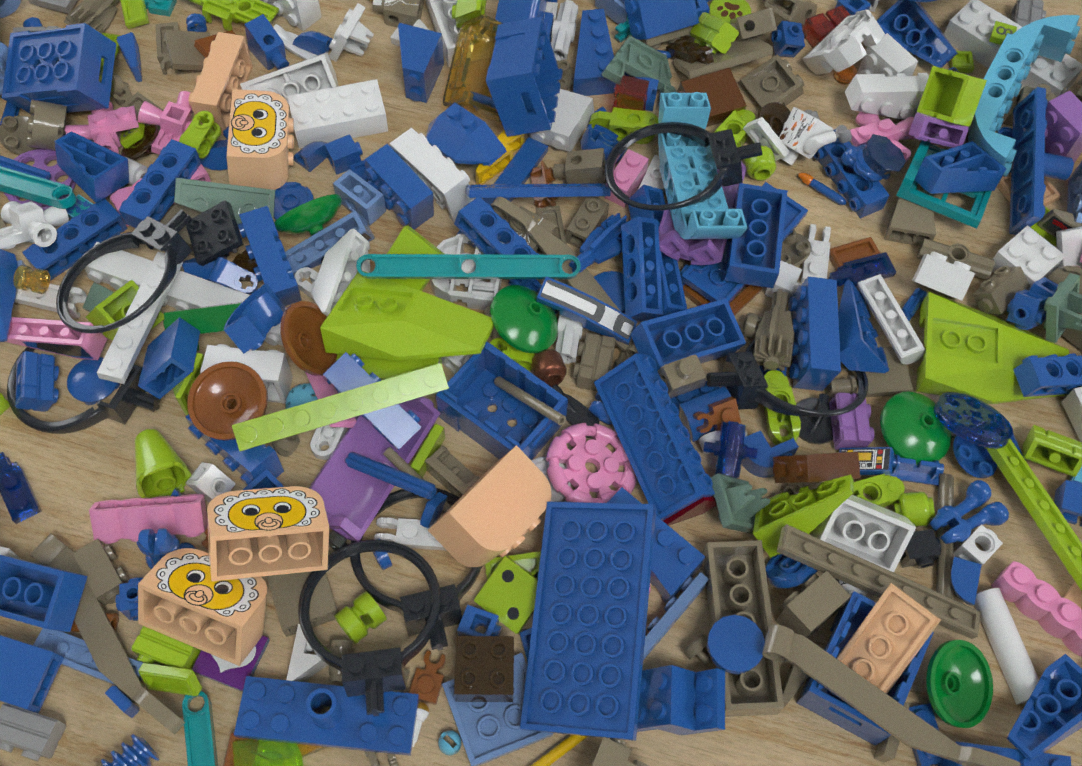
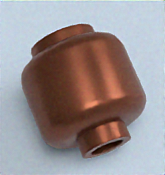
[531,350,567,387]

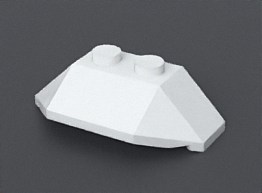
[311,229,371,317]

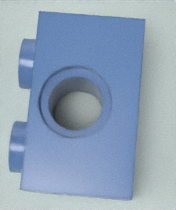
[333,169,386,226]

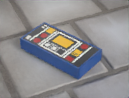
[839,447,894,475]

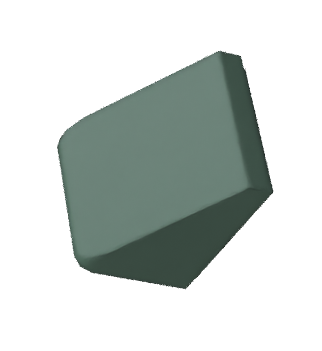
[83,282,114,312]

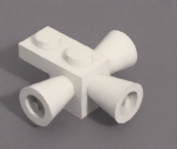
[0,201,69,249]

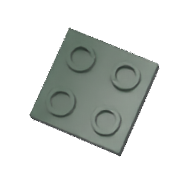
[1044,273,1082,343]
[710,474,770,534]

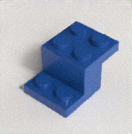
[637,665,725,736]

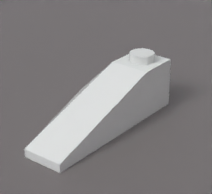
[240,52,338,105]

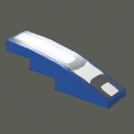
[536,276,637,345]

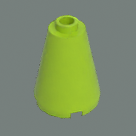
[135,429,191,498]

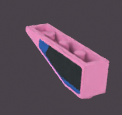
[4,317,107,360]

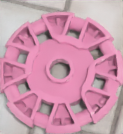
[546,423,637,503]

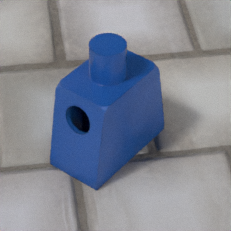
[244,14,289,70]

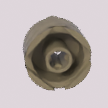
[27,99,67,151]

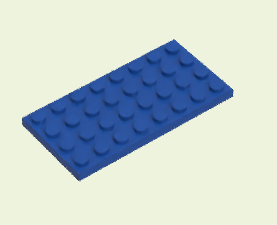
[520,502,657,741]

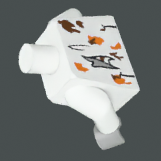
[779,107,852,165]

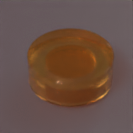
[833,65,857,85]

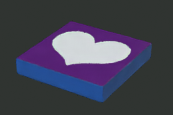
[192,635,270,692]

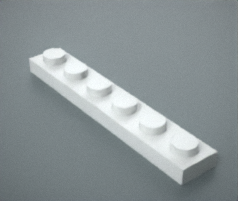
[97,252,183,384]

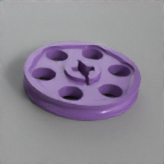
[4,149,76,211]

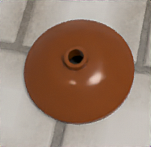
[280,301,337,376]
[187,361,268,440]

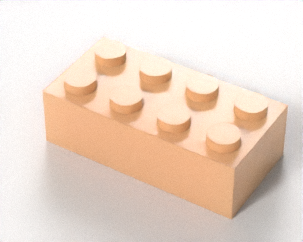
[189,32,253,135]

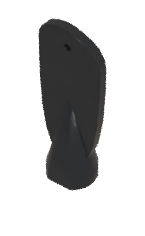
[552,384,599,438]

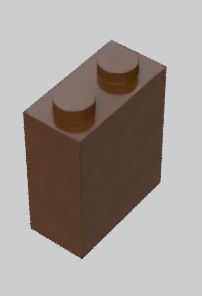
[677,68,747,127]
[773,452,860,483]

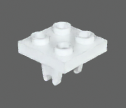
[329,3,374,62]

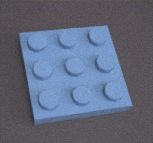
[442,653,554,766]

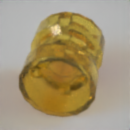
[13,265,50,294]

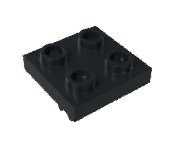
[186,200,244,266]

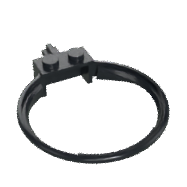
[604,122,763,211]
[56,209,192,334]
[706,339,869,417]
[7,347,161,434]
[350,488,482,651]
[298,540,441,716]

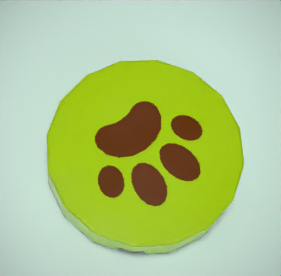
[709,0,751,27]

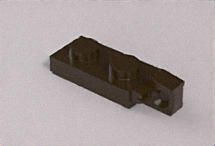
[666,39,714,65]

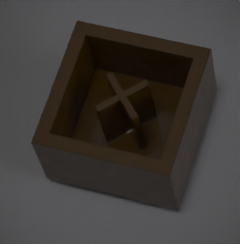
[454,636,514,702]

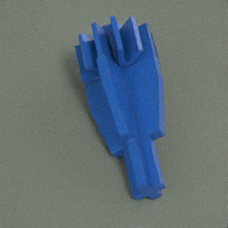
[569,213,627,273]

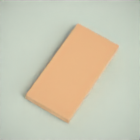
[836,583,941,694]

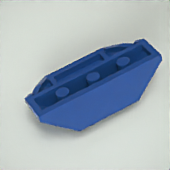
[426,103,507,166]

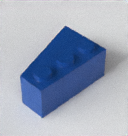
[54,131,130,203]
[914,141,1007,194]

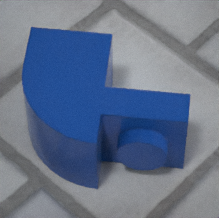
[733,430,799,478]

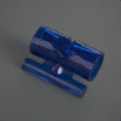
[703,421,758,478]

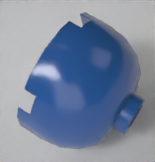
[580,124,627,164]

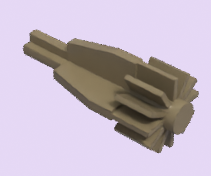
[64,0,119,33]
[753,289,794,371]

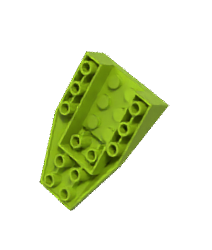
[320,271,494,361]
[916,292,1069,404]

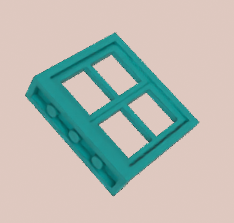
[896,140,992,229]

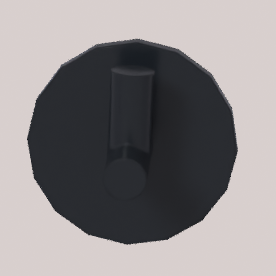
[796,394,833,445]

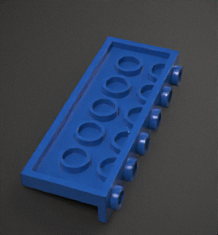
[680,182,808,303]
[594,353,715,521]

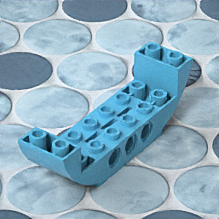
[968,15,1081,184]
[658,92,747,239]

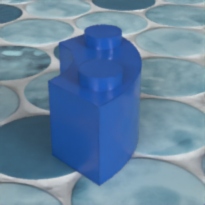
[224,283,285,354]

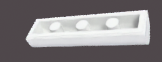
[858,274,925,365]
[974,588,1039,705]

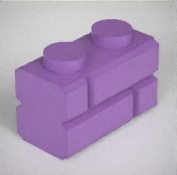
[909,112,969,148]
[829,393,874,450]

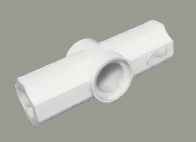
[551,0,578,61]
[555,315,583,364]

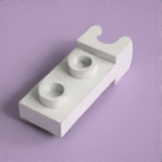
[15,277,87,319]

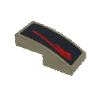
[1038,209,1082,237]

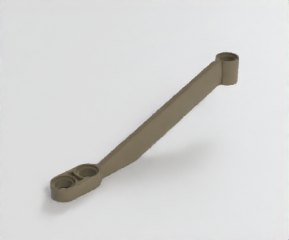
[491,196,638,358]
[30,533,185,734]
[762,624,1021,766]

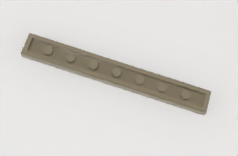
[777,524,981,639]

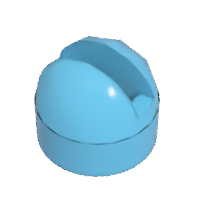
[438,730,462,756]

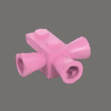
[138,91,213,155]
[65,101,139,154]
[850,112,916,163]

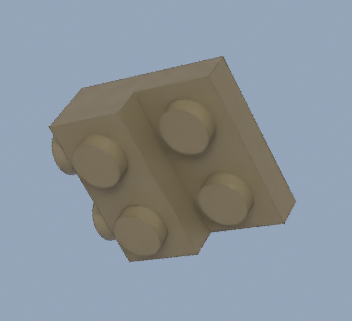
[740,54,805,109]

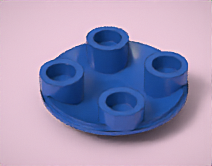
[67,357,120,405]
[953,428,997,479]

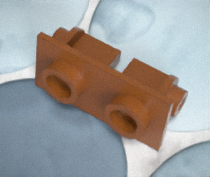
[530,160,558,208]

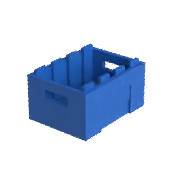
[486,16,563,137]
[1,23,116,114]
[436,342,568,461]
[797,591,934,746]

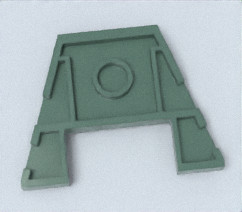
[602,36,676,106]

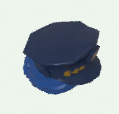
[841,134,906,182]

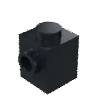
[900,529,941,569]

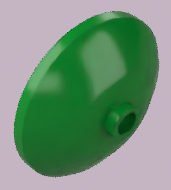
[274,194,342,236]
[490,285,558,353]
[880,392,951,465]
[926,640,993,728]

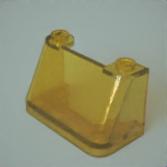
[443,14,503,122]

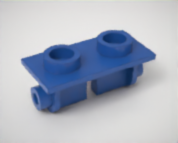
[890,455,944,486]

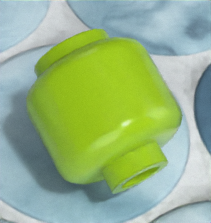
[744,146,776,181]
[894,491,935,527]

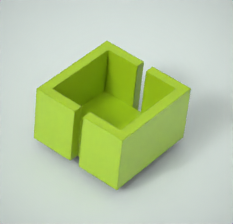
[917,66,987,127]

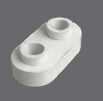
[310,425,347,460]

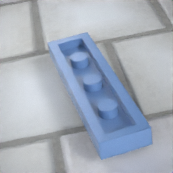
[643,572,709,660]
[33,628,143,686]

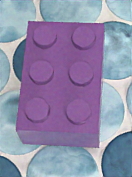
[1045,91,1082,163]

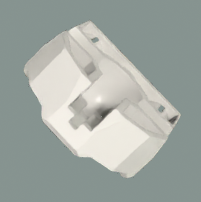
[803,10,885,75]
[429,234,505,310]

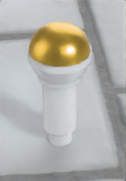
[412,702,429,748]

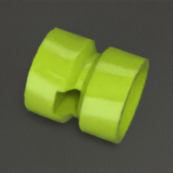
[333,591,387,644]

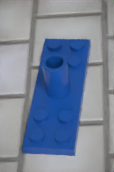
[1009,87,1074,235]
[234,676,419,756]

